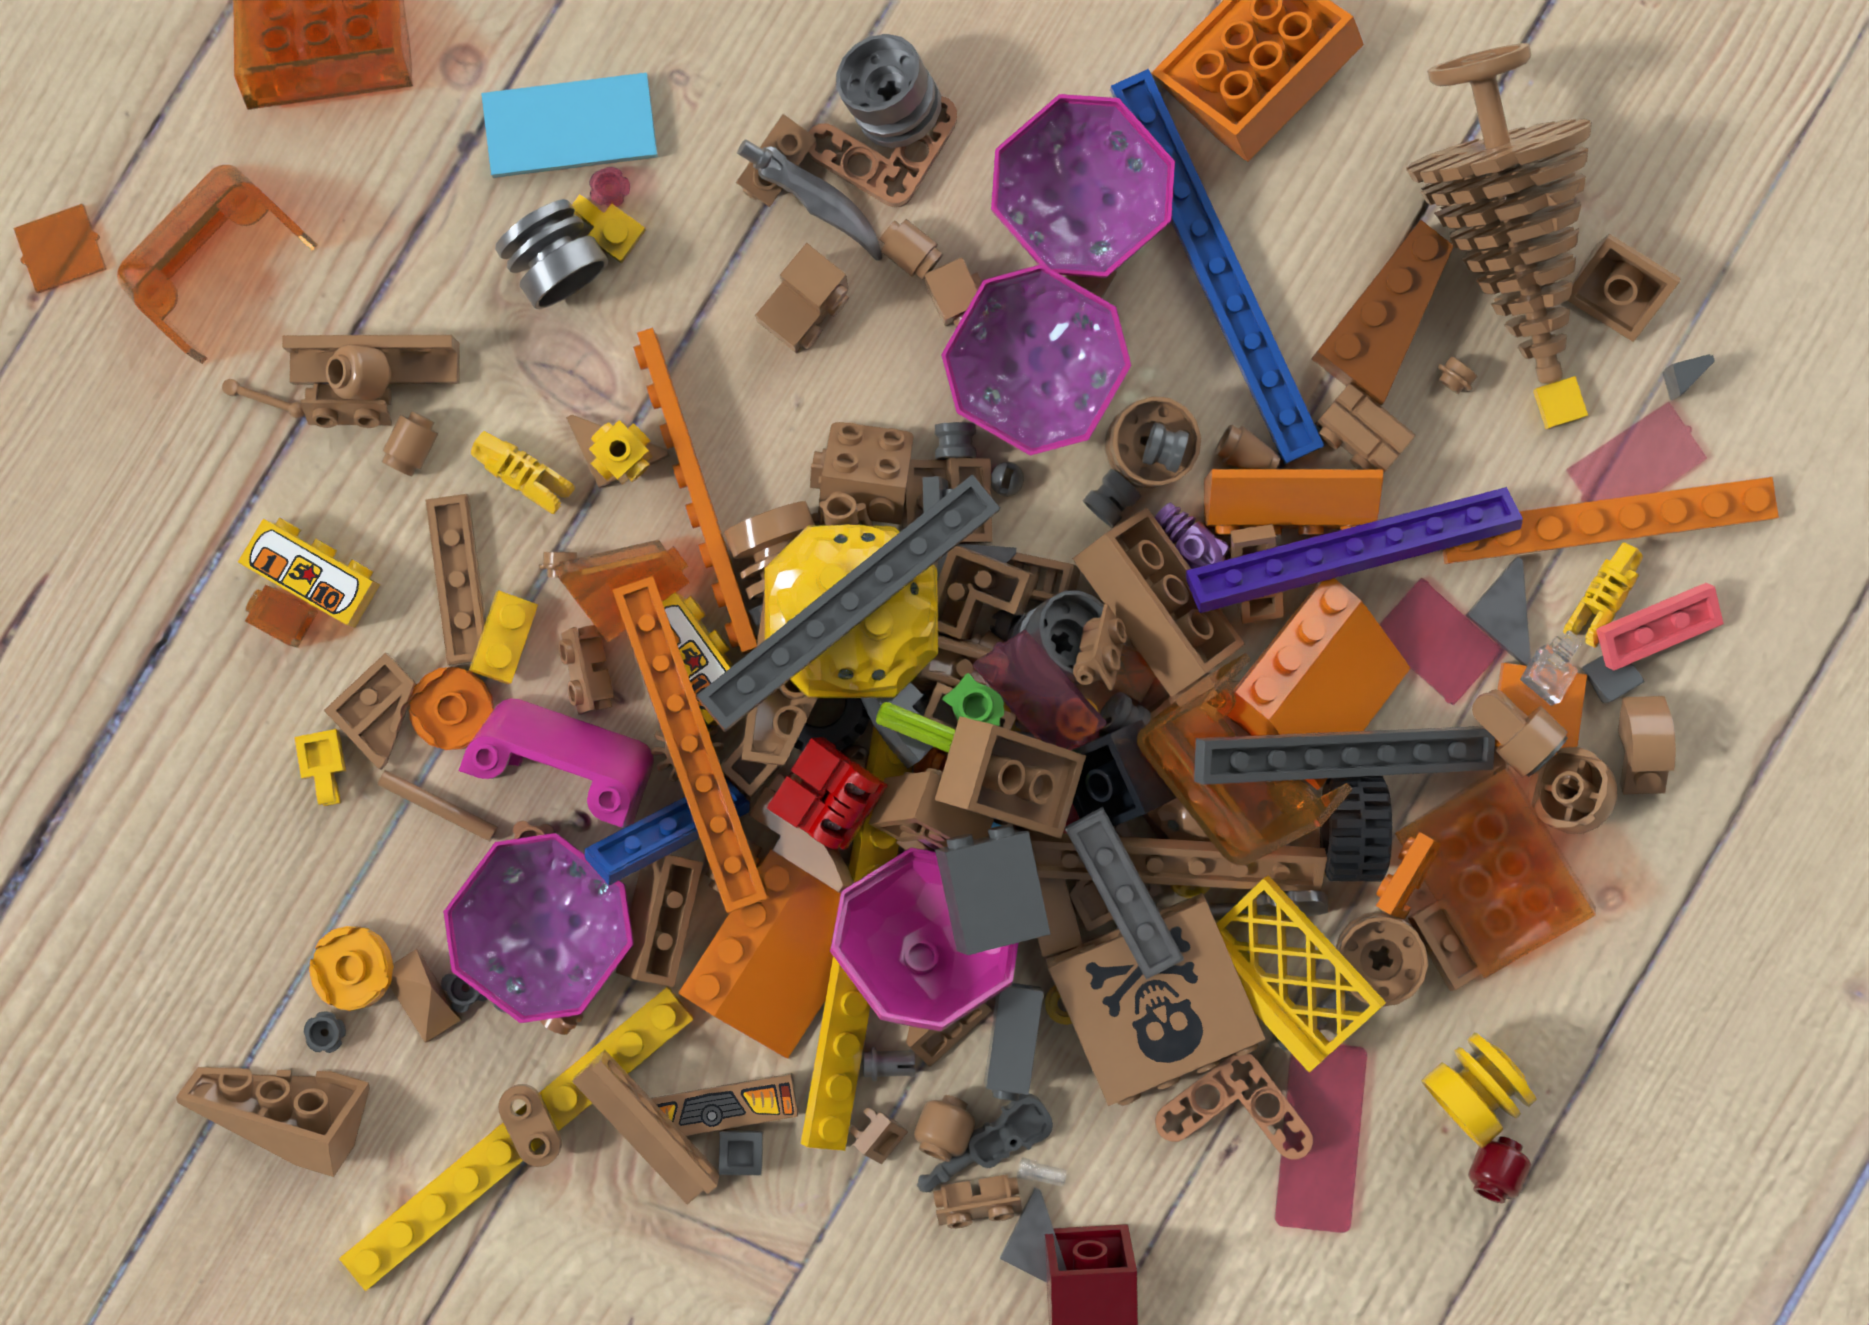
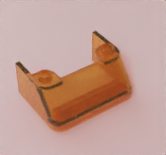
[117,165,318,364]
[1137,653,1353,866]

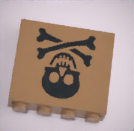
[1046,893,1266,1106]

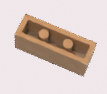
[615,854,703,987]

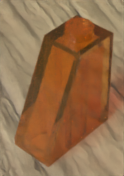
[553,539,690,642]

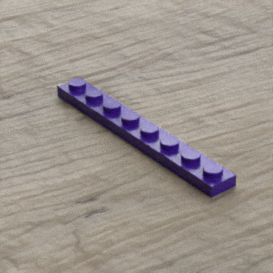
[1186,487,1523,613]

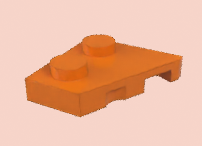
[1376,832,1441,919]

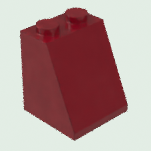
[1045,1224,1138,1325]

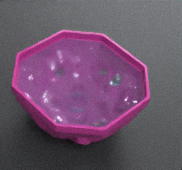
[991,94,1175,278]
[941,264,1132,456]
[443,833,634,1023]

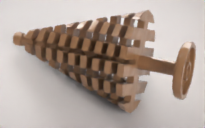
[1406,43,1592,384]

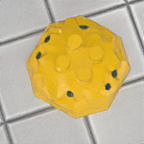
[764,524,938,698]

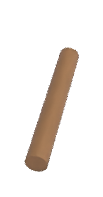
[377,770,498,842]

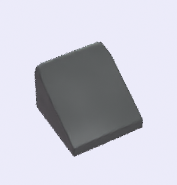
[1662,354,1715,400]
[1581,655,1645,703]

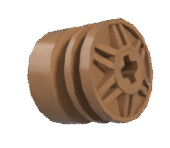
[1104,396,1201,489]
[724,501,815,600]
[1336,911,1428,1006]

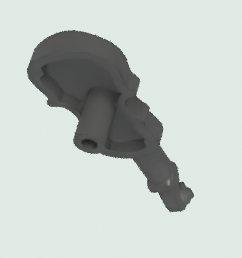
[917,1094,1053,1193]

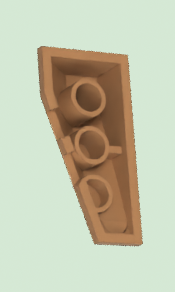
[176,1067,370,1177]

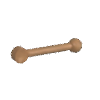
[222,379,304,418]

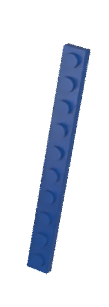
[1110,69,1324,465]

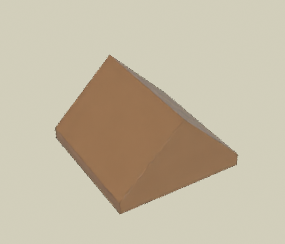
[1567,234,1681,342]

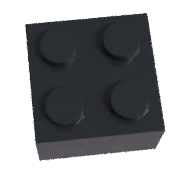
[1070,719,1177,826]

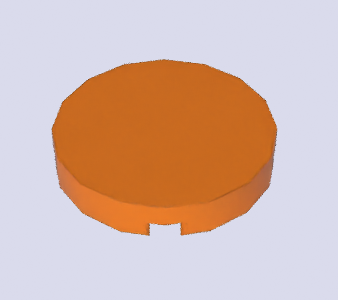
[409,667,494,750]

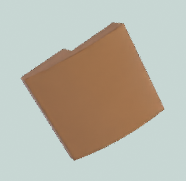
[902,458,993,544]

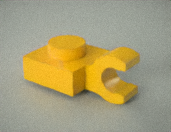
[572,194,646,264]
[294,729,346,806]

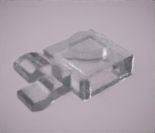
[1520,630,1582,706]

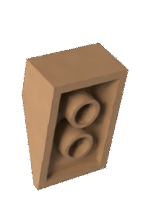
[935,716,1086,839]

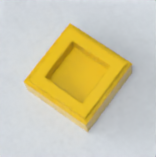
[1533,376,1588,430]

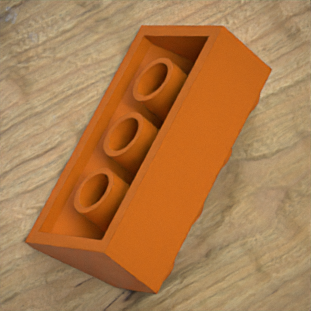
[1204,469,1383,536]

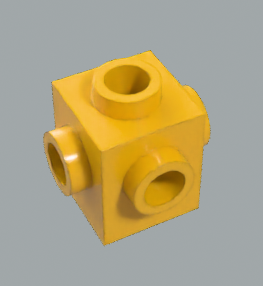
[589,420,653,485]

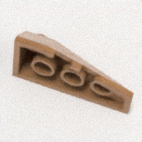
[741,592,818,766]

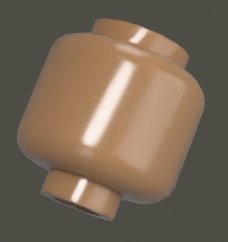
[326,345,392,400]
[914,1095,976,1162]

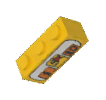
[238,517,380,628]
[662,592,734,726]

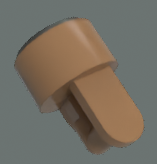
[1472,689,1568,777]

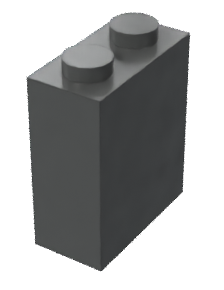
[935,824,1051,955]
[984,983,1043,1101]

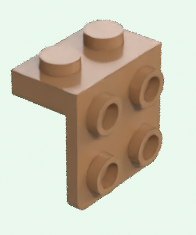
[818,422,914,525]

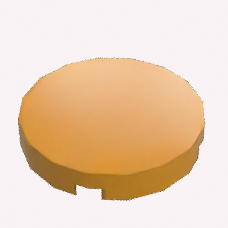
[309,926,394,1011]

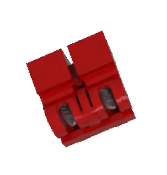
[767,737,888,850]

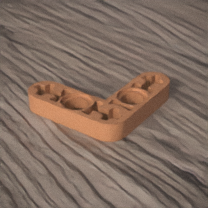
[808,96,957,207]
[1155,1054,1313,1160]

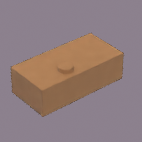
[1072,507,1245,697]

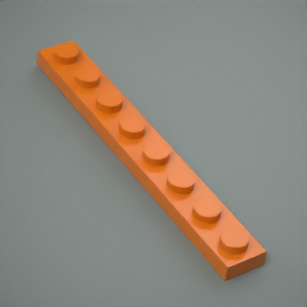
[633,327,757,654]
[1443,477,1779,564]
[612,576,767,913]

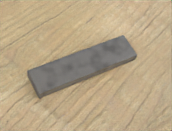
[1065,807,1184,980]

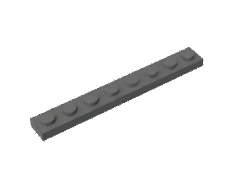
[696,475,1000,732]
[1194,726,1495,785]

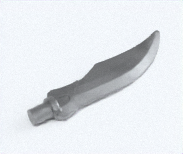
[737,139,882,261]

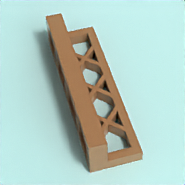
[282,335,460,385]
[572,1050,719,1205]

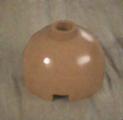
[1528,747,1618,834]

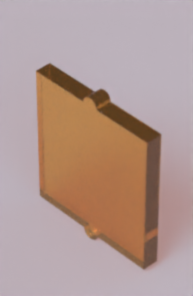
[13,204,107,293]

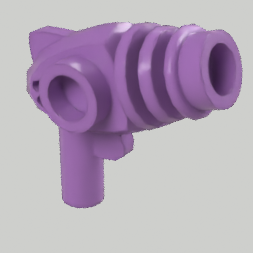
[1154,502,1230,569]

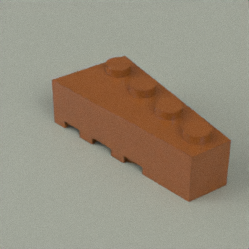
[1311,220,1454,405]

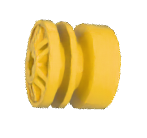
[1421,1033,1537,1148]

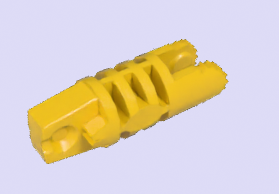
[471,431,575,514]
[1563,542,1643,648]

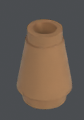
[1215,424,1281,469]

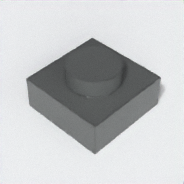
[719,1130,763,1175]

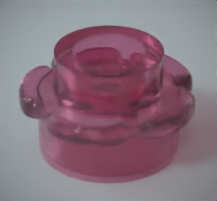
[589,167,630,207]

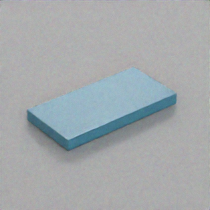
[481,72,658,178]

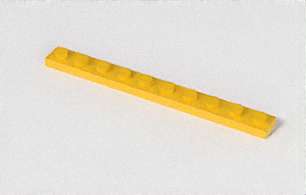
[800,727,913,1151]
[339,986,694,1291]

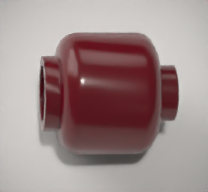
[1468,1136,1531,1204]

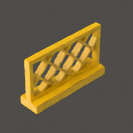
[1216,875,1386,1073]

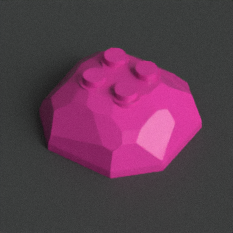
[830,848,1019,1031]

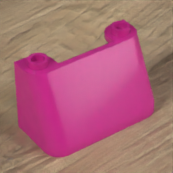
[458,698,654,828]

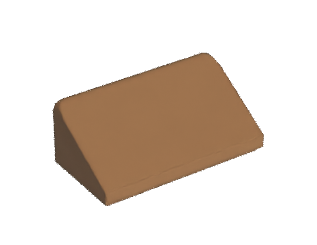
[917,633,1011,694]

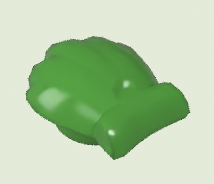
[942,673,1004,726]

